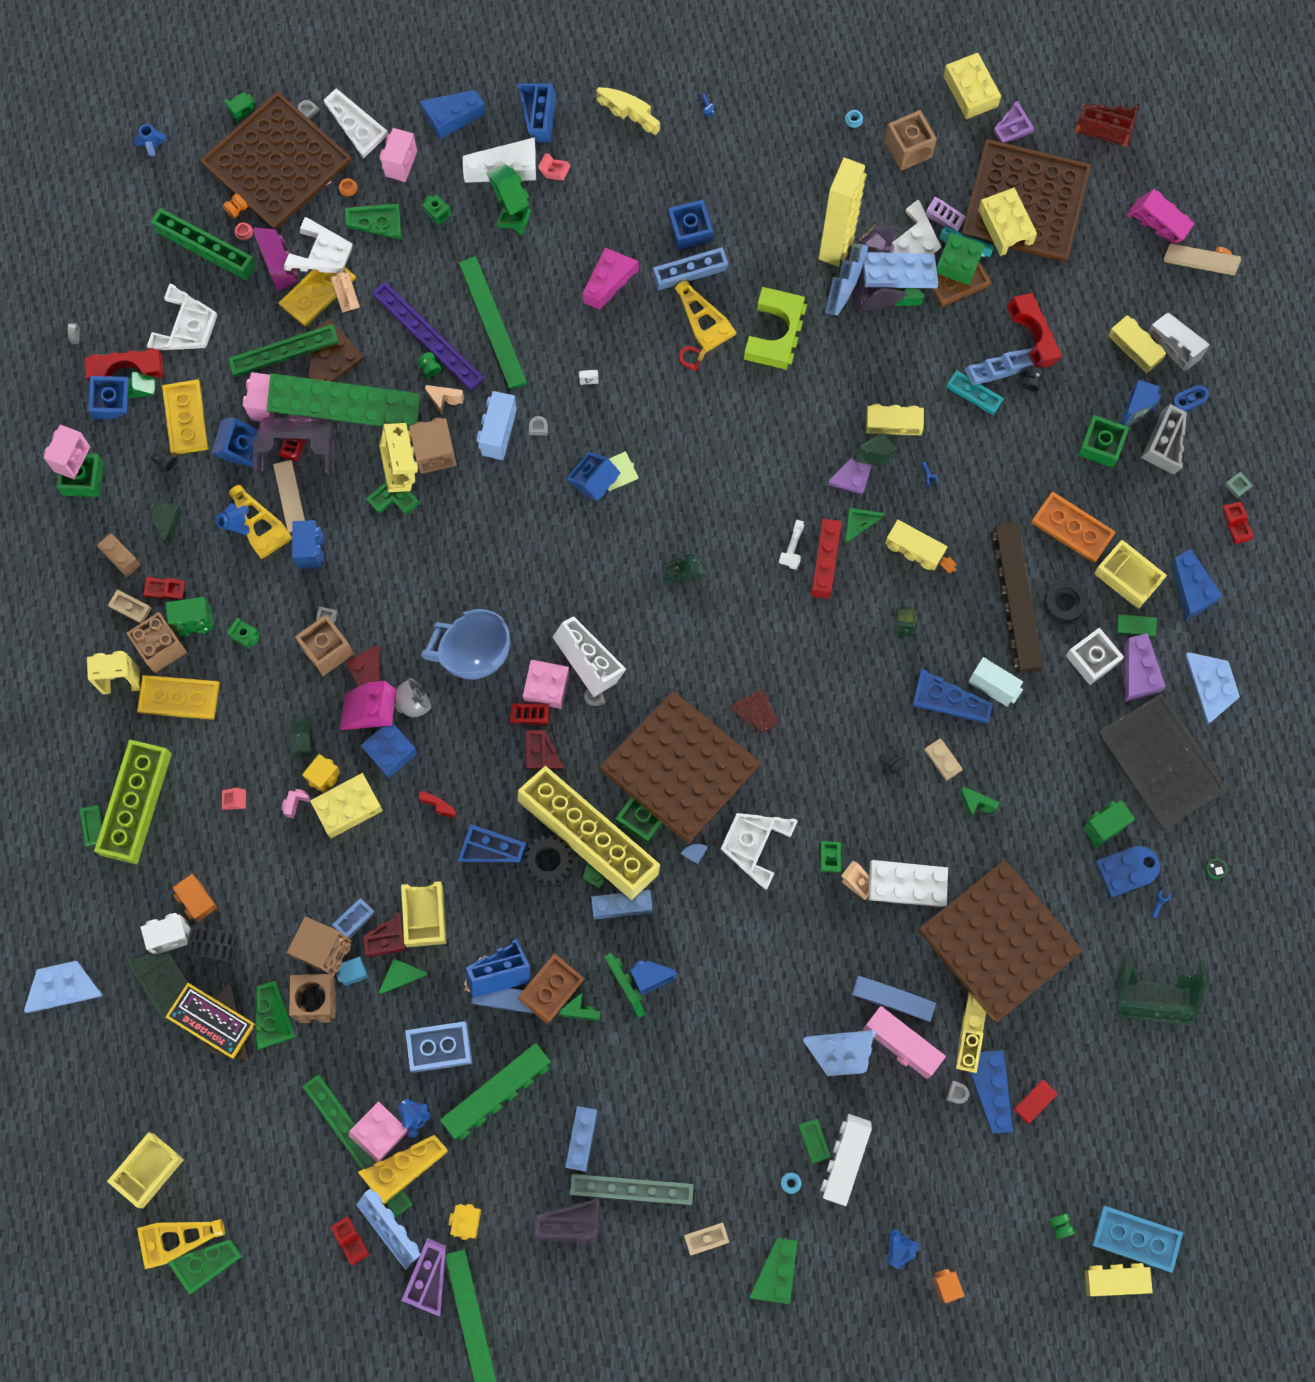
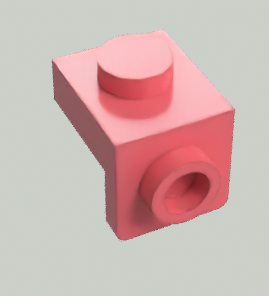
[539,153,570,180]

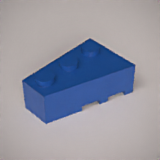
[518,84,556,143]
[420,90,486,139]
[1170,549,1222,621]
[458,824,528,862]
[466,938,530,998]

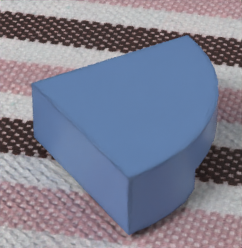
[681,844,708,864]

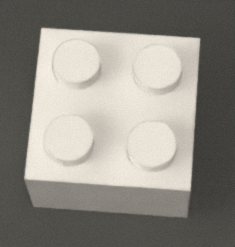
[1066,628,1124,685]
[141,913,190,955]

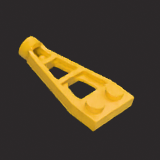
[675,280,736,352]
[229,485,292,559]
[137,1219,225,1269]

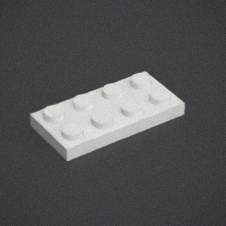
[869,860,948,907]

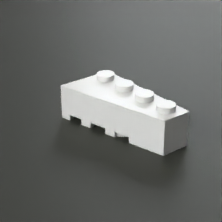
[463,137,536,182]
[553,616,626,697]
[820,1114,872,1206]

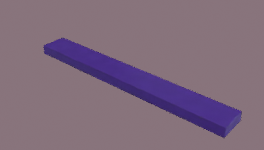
[372,282,484,392]

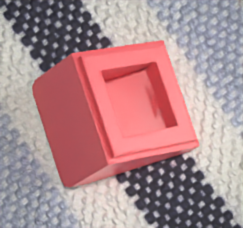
[222,788,246,810]

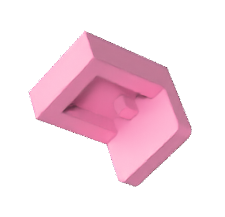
[282,789,311,818]

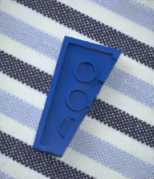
[913,668,993,724]
[970,1050,1013,1134]

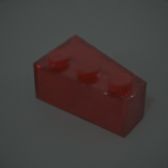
[1075,104,1139,146]

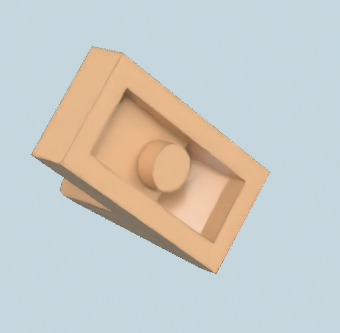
[425,385,464,414]
[841,861,869,900]

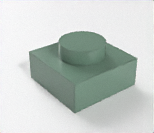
[1225,472,1253,499]

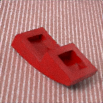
[1222,502,1254,544]
[144,577,185,600]
[419,791,457,818]
[1013,1079,1057,1124]
[331,1216,370,1265]

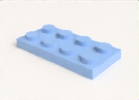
[863,252,938,288]
[356,1189,421,1270]

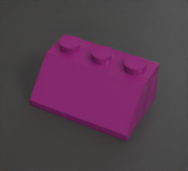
[252,228,298,291]

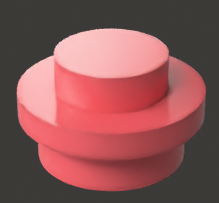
[235,223,253,241]

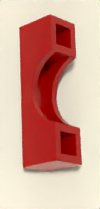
[1006,293,1062,369]
[85,349,164,383]
[811,518,842,599]

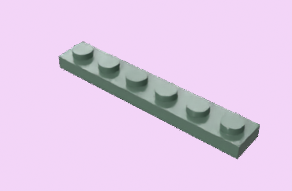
[570,1174,694,1205]

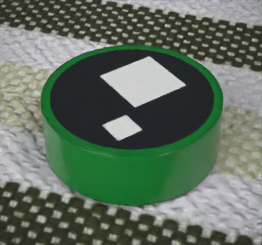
[1206,859,1227,879]

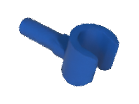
[701,94,715,118]
[922,462,938,486]
[1152,890,1171,918]

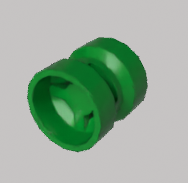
[417,352,442,378]
[1049,1213,1075,1240]

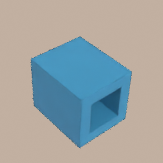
[336,957,368,986]

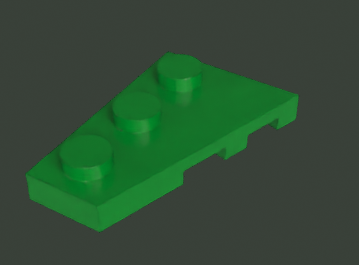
[749,1238,798,1304]

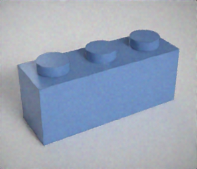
[591,890,653,920]
[565,1106,598,1172]

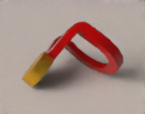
[679,346,706,371]

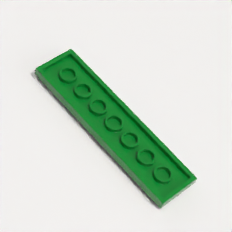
[266,373,420,430]

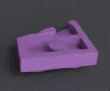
[993,101,1034,144]
[828,454,874,495]

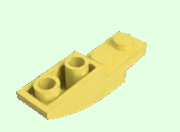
[596,87,660,135]
[956,992,986,1073]

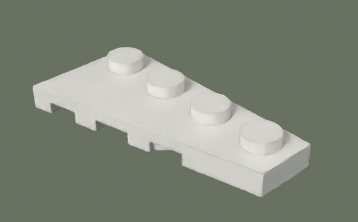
[324,89,388,158]

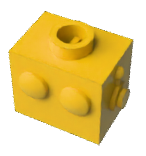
[302,754,341,793]
[449,1204,481,1240]

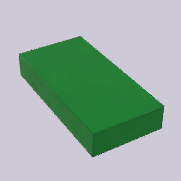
[1117,614,1157,638]
[79,805,103,847]
[798,1119,831,1164]

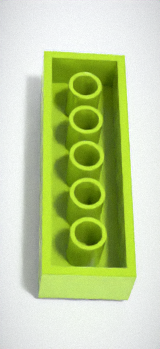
[94,739,172,864]

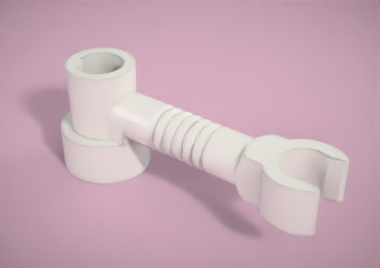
[779,520,804,570]

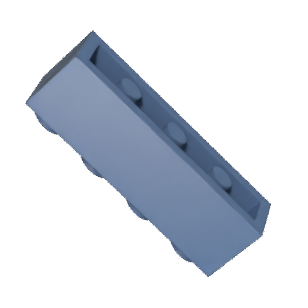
[652,247,728,291]

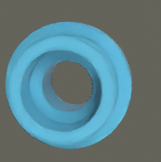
[845,110,863,128]
[781,1173,801,1194]

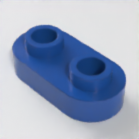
[1172,385,1209,412]

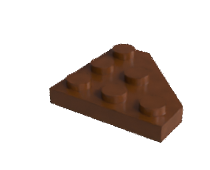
[308,318,364,382]

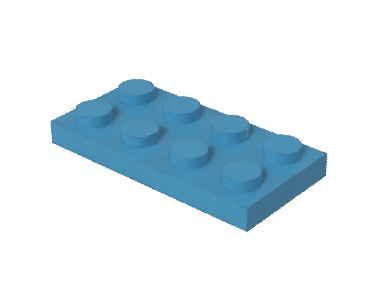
[1092,1206,1183,1273]

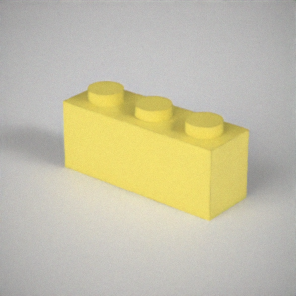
[1108,315,1166,374]
[866,404,924,436]
[885,520,948,571]
[1084,1263,1153,1296]

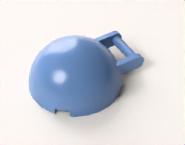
[421,609,510,680]

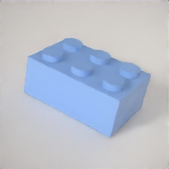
[477,391,517,460]
[405,1022,472,1073]

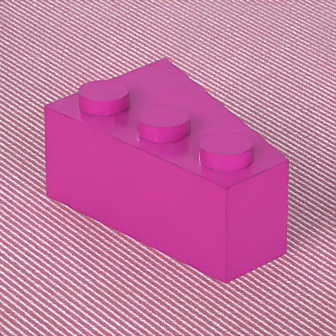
[1126,189,1194,244]
[582,248,639,309]

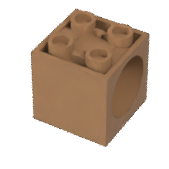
[885,110,937,171]
[409,418,457,473]
[127,612,187,673]
[295,614,354,676]
[287,916,351,977]
[289,974,336,1023]

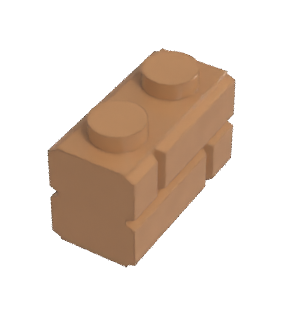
[97,534,141,577]

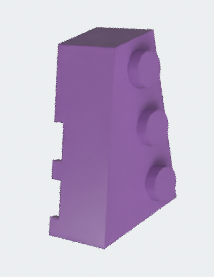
[1124,633,1165,702]
[401,1238,446,1316]

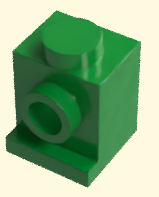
[225,92,255,122]
[423,194,451,226]
[227,618,260,649]

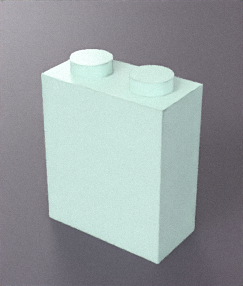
[968,657,1023,707]

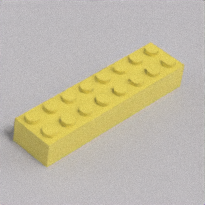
[819,158,867,267]
[518,766,660,900]

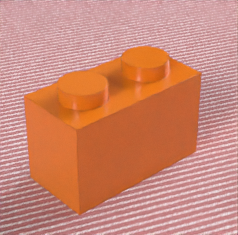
[173,874,218,922]
[931,1269,965,1303]

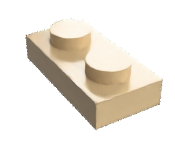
[107,590,152,624]
[924,738,963,781]
[684,1223,729,1256]

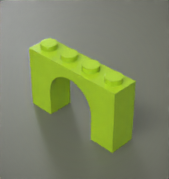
[744,287,807,370]

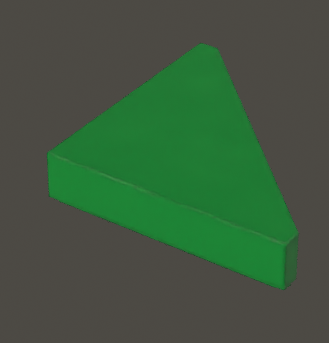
[844,508,884,543]
[379,959,428,994]

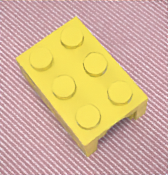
[943,53,1001,119]
[978,188,1037,256]
[379,423,418,492]
[1094,540,1167,609]
[87,651,141,694]
[310,773,383,838]
[401,882,447,947]
[107,1132,184,1208]

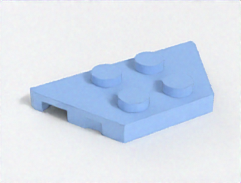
[1185,653,1240,724]
[24,961,102,1013]
[803,1030,876,1076]

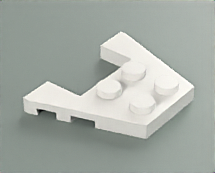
[865,200,941,255]
[284,217,353,273]
[147,284,217,350]
[721,813,798,890]

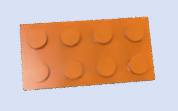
[1031,491,1116,564]

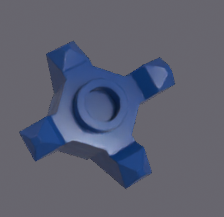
[134,124,166,156]
[216,503,250,535]
[397,1099,431,1138]
[886,1230,919,1269]

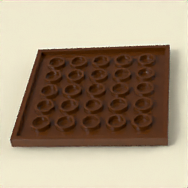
[200,91,352,230]
[962,139,1091,262]
[599,691,761,844]
[918,860,1083,1023]

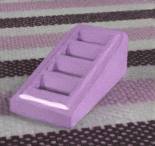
[926,197,966,232]

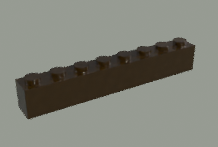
[991,522,1043,674]

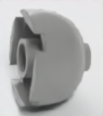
[395,678,431,718]

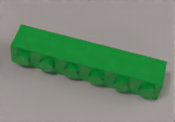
[150,208,256,281]
[440,1043,552,1140]

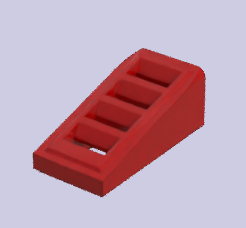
[279,423,310,462]
[510,704,550,726]

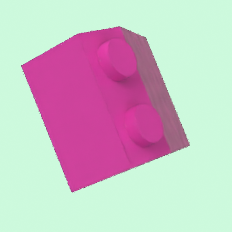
[340,681,396,730]

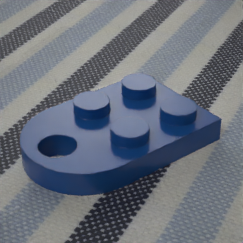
[1095,846,1160,898]

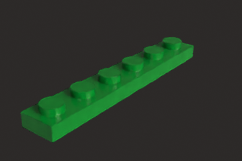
[229,324,339,377]

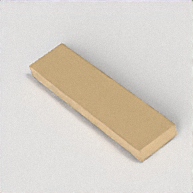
[1164,244,1241,275]
[273,460,305,535]

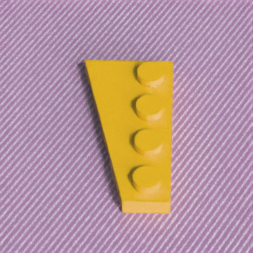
[358,1135,448,1205]

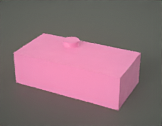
[863,1006,946,1079]

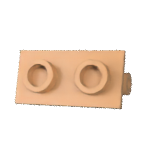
[331,272,360,313]

